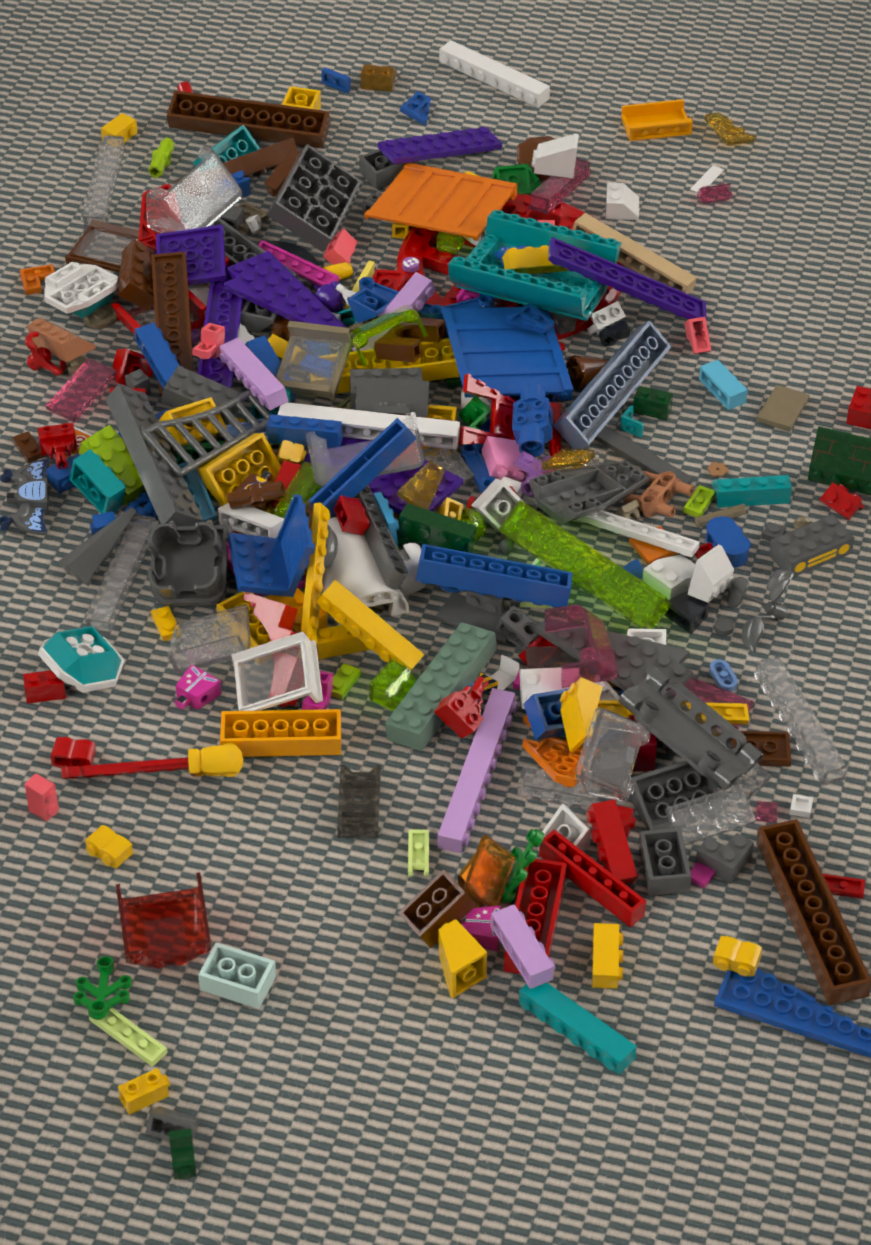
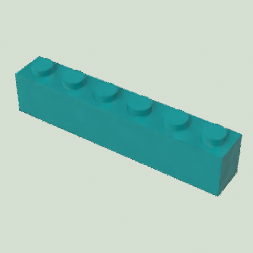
[519,982,637,1075]

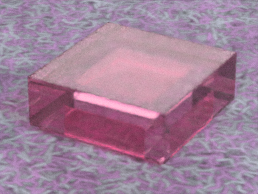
[756,801,777,823]

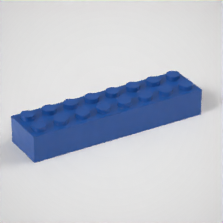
[416,544,572,609]

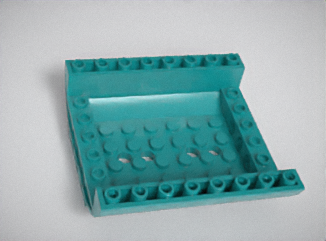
[448,210,622,321]

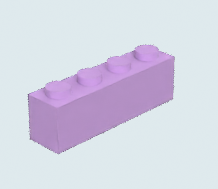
[491,905,555,989]

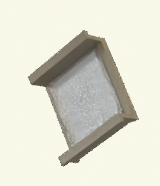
[276,321,352,401]

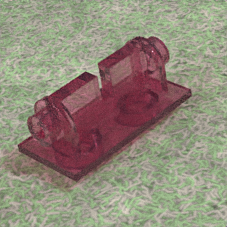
[696,183,732,204]

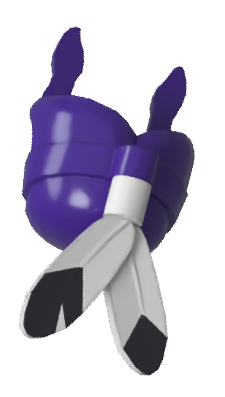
[314,281,357,312]

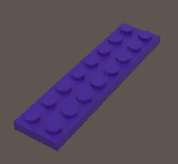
[377,127,503,164]

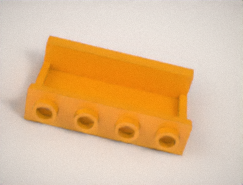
[621,99,693,141]

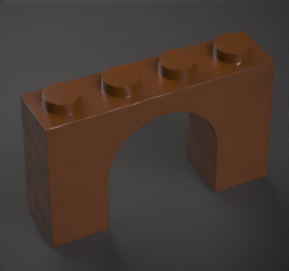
[374,316,446,363]

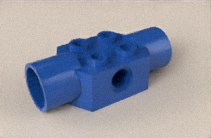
[512,383,553,458]

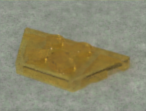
[542,447,595,470]

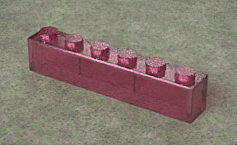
[529,158,591,214]

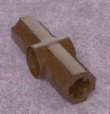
[227,481,286,509]

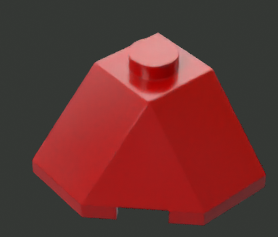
[112,349,153,386]

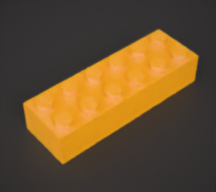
[220,709,341,757]

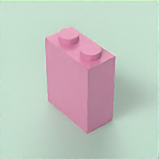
[481,436,528,482]

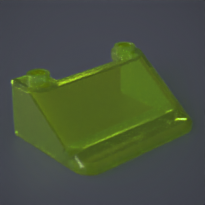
[350,305,428,366]

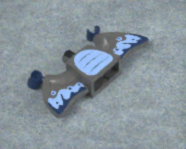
[0,459,49,535]

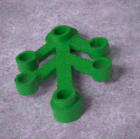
[498,829,544,904]
[73,956,132,1020]

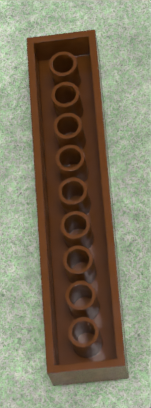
[166,90,331,149]
[756,819,871,1006]

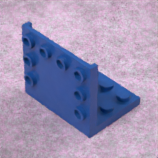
[227,494,315,597]

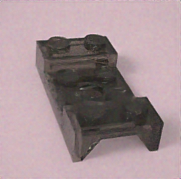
[337,765,381,838]

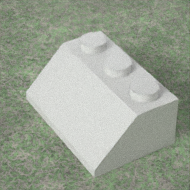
[688,545,734,603]

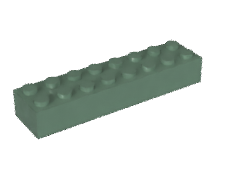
[385,622,497,751]

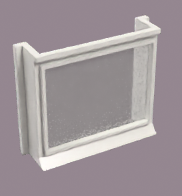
[231,632,323,711]

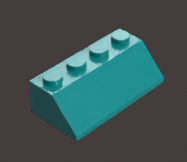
[192,125,260,171]
[712,475,792,508]

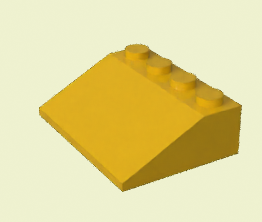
[196,432,281,506]

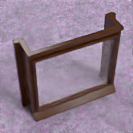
[65,219,139,273]

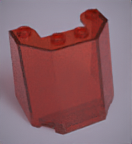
[116,872,211,968]

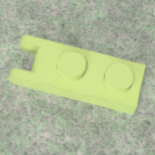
[408,830,429,877]

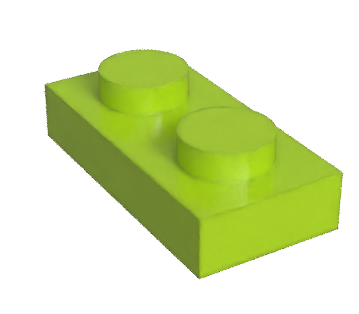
[683,485,716,517]
[331,663,361,700]

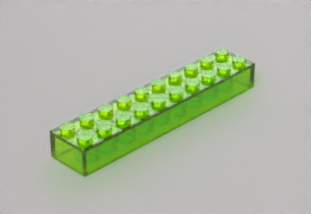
[498,500,671,629]

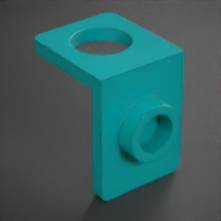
[621,405,644,438]

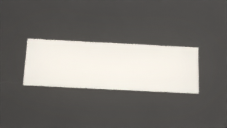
[690,165,724,194]

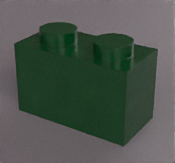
[633,386,673,420]

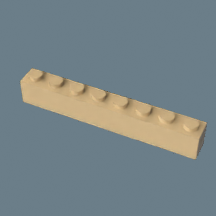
[573,213,697,294]

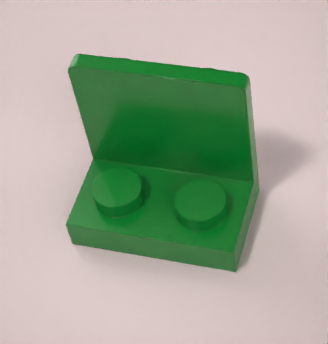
[458,396,491,443]

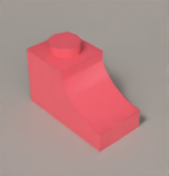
[684,317,712,354]

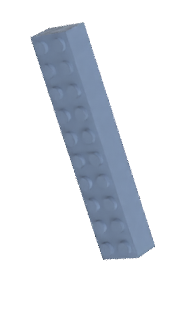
[553,320,672,452]

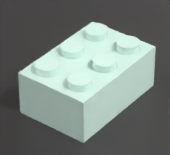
[198,942,276,1009]

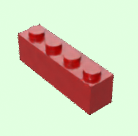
[586,799,638,884]

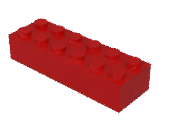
[503,858,567,974]

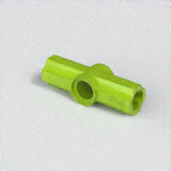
[148,138,175,178]

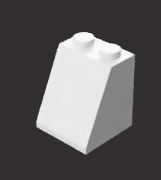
[532,134,579,178]

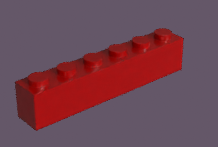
[539,829,646,928]

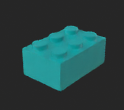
[70,449,126,514]

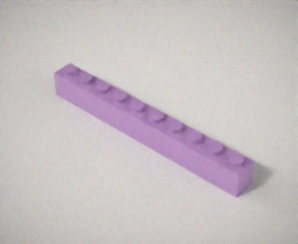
[438,688,518,853]

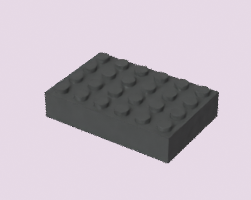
[267,144,361,252]

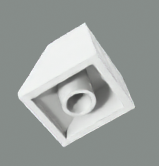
[606,182,639,220]

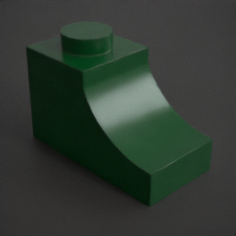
[168,1128,197,1180]

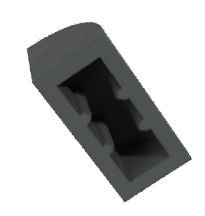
[146,1106,200,1140]

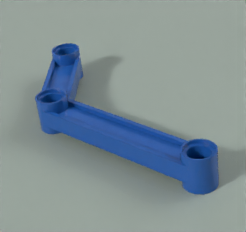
[359,277,494,320]
[461,396,521,494]

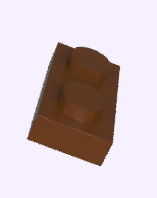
[12,431,44,463]

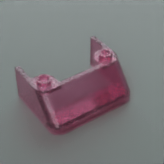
[545,605,618,688]

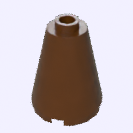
[566,355,610,390]

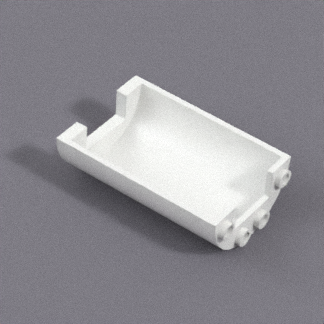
[321,517,409,625]

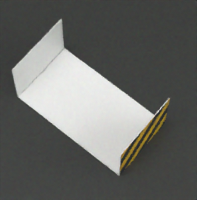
[480,655,520,693]

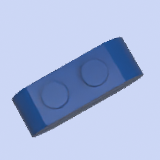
[705,516,751,568]

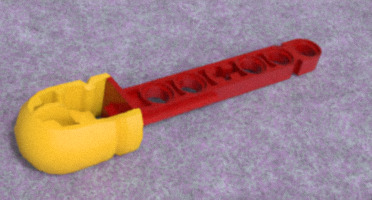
[61,743,243,779]

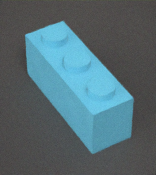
[699,359,748,410]

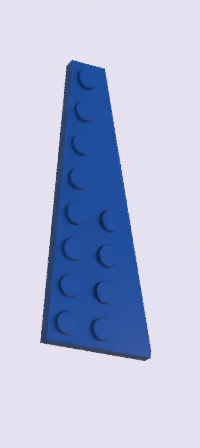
[714,968,871,1058]

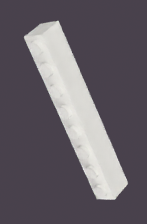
[439,41,550,108]

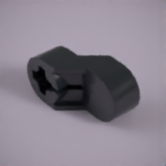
[598,321,631,346]

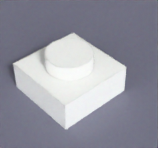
[790,794,813,818]

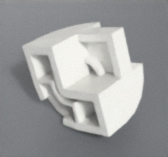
[399,543,426,596]

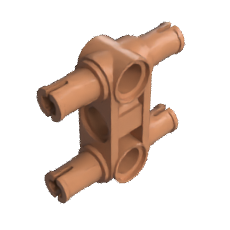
[623,471,695,518]

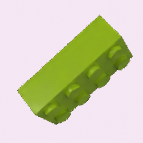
[79,425,146,505]

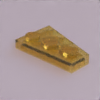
[704,112,756,146]
[397,460,445,510]

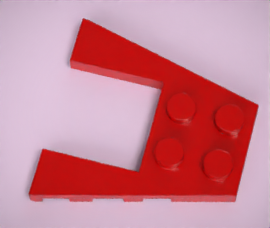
[459,374,516,445]

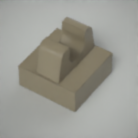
[615,500,640,520]

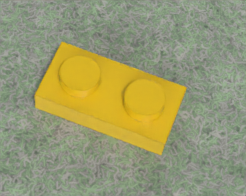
[151,606,181,642]

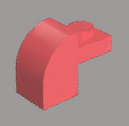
[192,323,225,359]

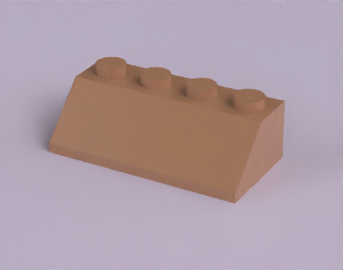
[27,318,96,362]

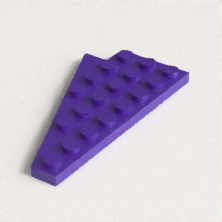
[223,251,347,328]

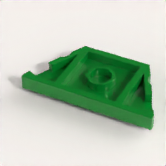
[491,164,547,196]

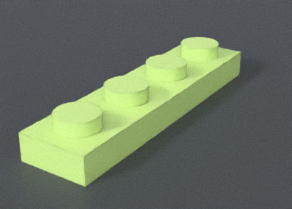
[89,1008,167,1067]

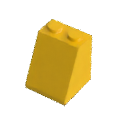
[439,919,487,999]

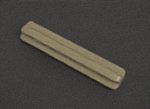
[695,504,746,528]

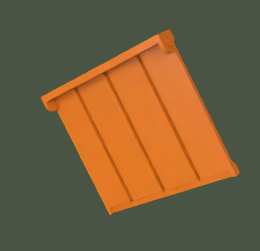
[364,162,517,241]

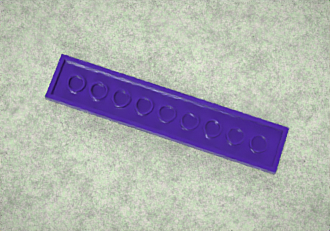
[548,237,706,319]
[198,273,244,389]

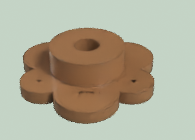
[707,462,729,477]

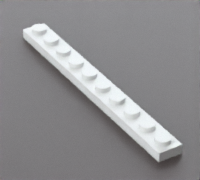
[523,495,700,557]

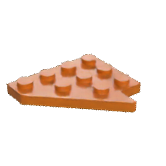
[522,737,603,787]

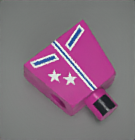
[175,665,222,710]
[459,906,501,951]

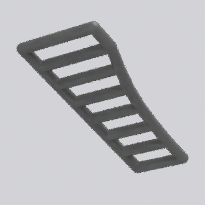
[141,390,271,477]

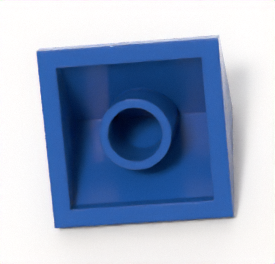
[347,287,391,323]

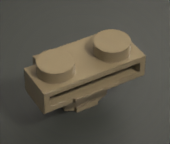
[66,356,88,380]

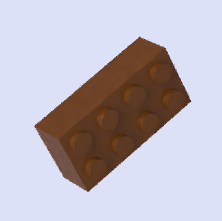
[118,239,157,311]

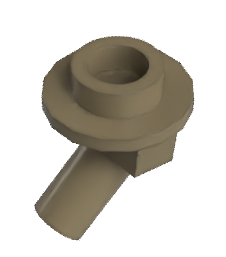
[794,517,812,529]

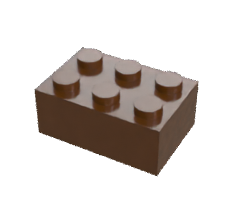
[398,869,477,948]

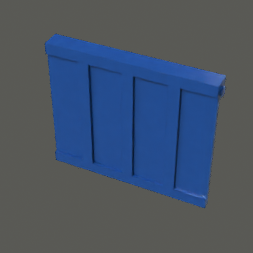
[441,307,573,401]

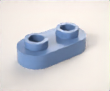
[709,659,738,693]

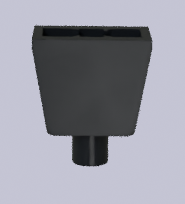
[664,591,709,634]

